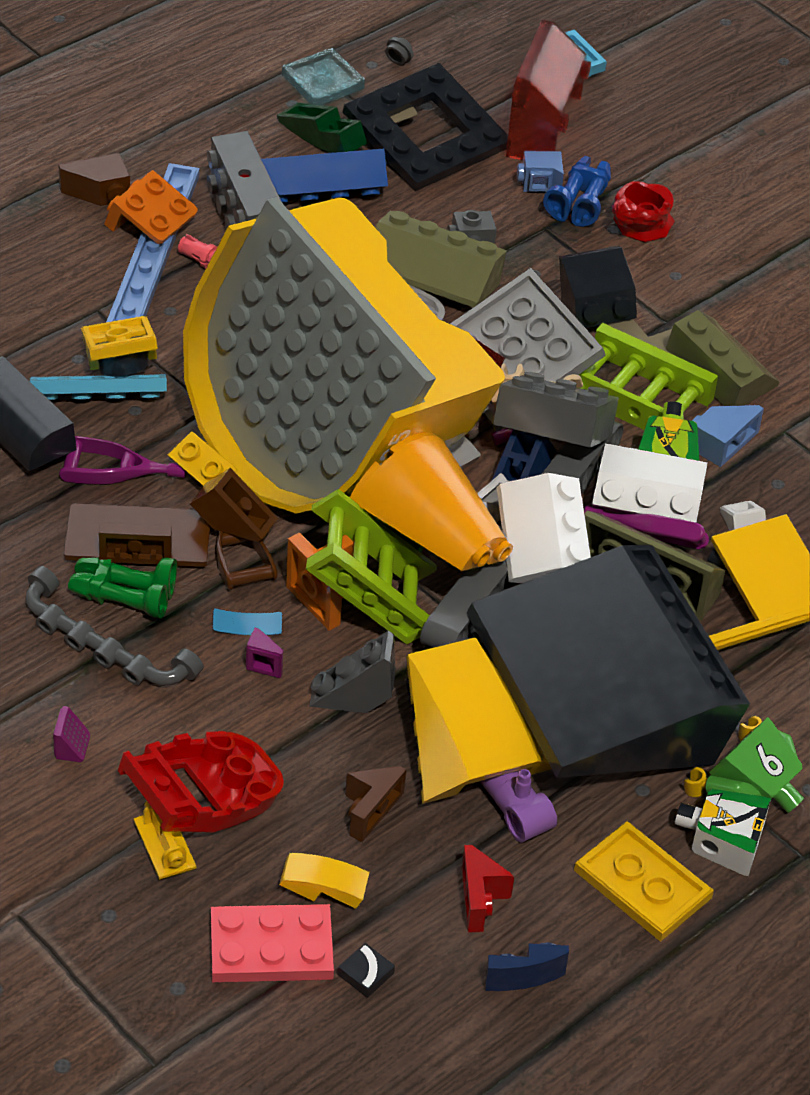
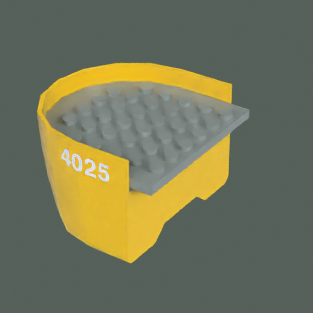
[183,197,505,513]

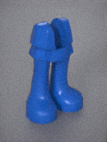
[543,156,611,227]

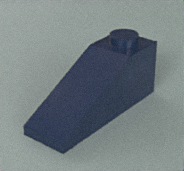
[492,429,556,526]

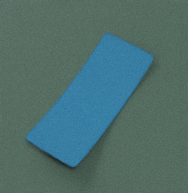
[213,609,282,635]

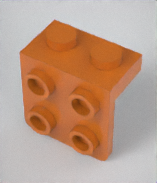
[104,170,198,244]

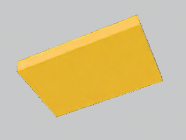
[574,821,714,942]

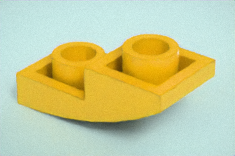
[279,853,369,909]

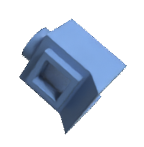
[517,151,564,192]

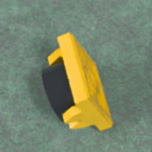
[81,316,158,376]

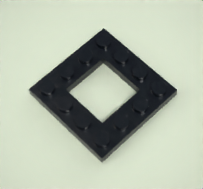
[342,63,512,192]

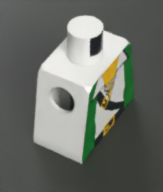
[675,789,771,876]

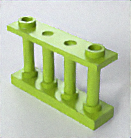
[576,323,718,430]
[306,489,437,645]

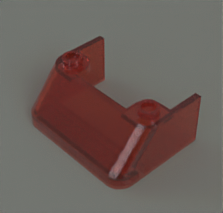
[506,19,591,161]

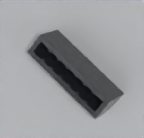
[0,356,77,471]

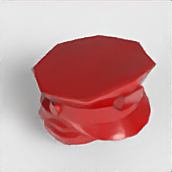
[612,181,675,242]

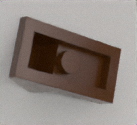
[345,766,406,842]

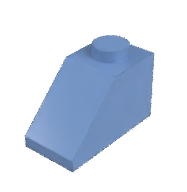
[692,405,764,467]

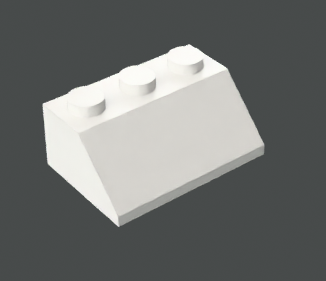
[592,443,707,522]
[497,473,591,584]

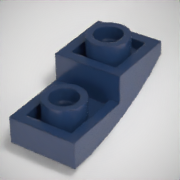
[485,942,569,991]

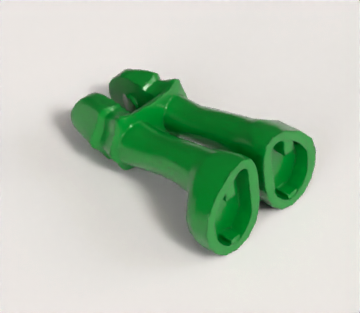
[68,557,177,618]

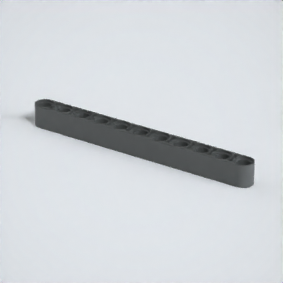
[420,421,624,648]

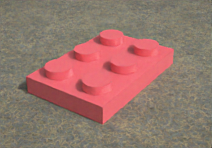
[211,904,334,983]

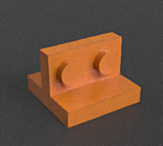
[286,532,354,631]

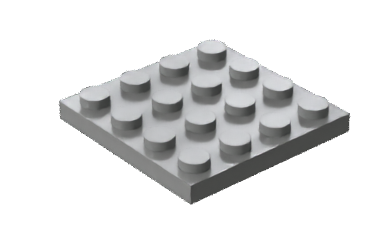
[451,268,606,431]

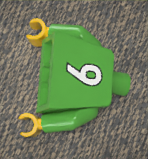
[684,716,804,813]

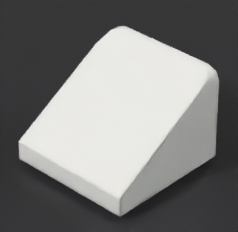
[720,501,766,531]

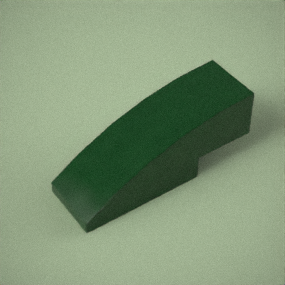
[276,103,367,153]

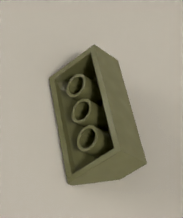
[375,210,507,307]
[584,510,725,621]

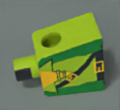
[638,402,699,461]

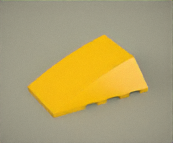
[406,637,552,804]

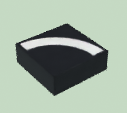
[338,943,395,998]

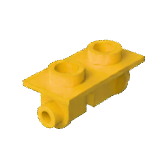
[167,431,238,486]
[133,801,196,880]

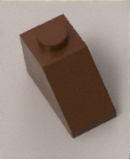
[58,153,130,206]
[190,467,278,542]

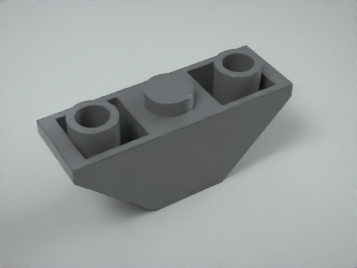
[309,631,396,713]

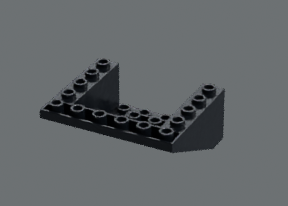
[467,545,750,778]

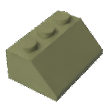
[666,310,780,406]

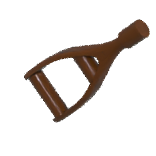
[216,531,278,590]

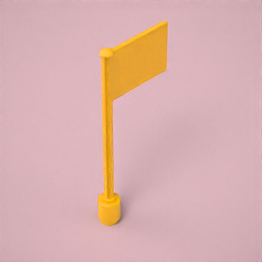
[709,514,810,650]

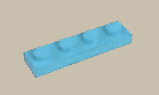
[30,374,167,400]

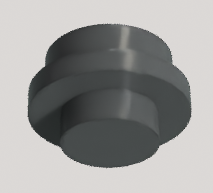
[385,37,414,65]

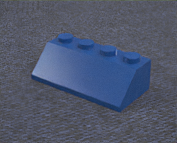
[261,149,388,203]

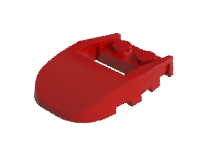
[118,731,284,832]

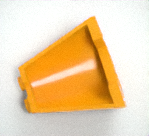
[350,432,513,571]

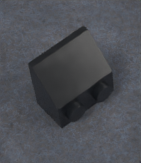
[559,246,637,328]

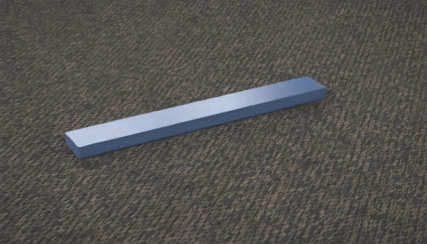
[106,163,199,322]

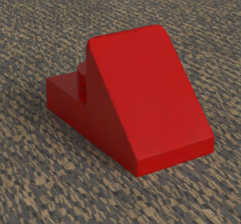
[461,845,514,932]

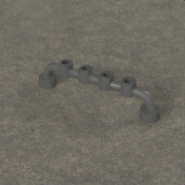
[26,566,204,685]

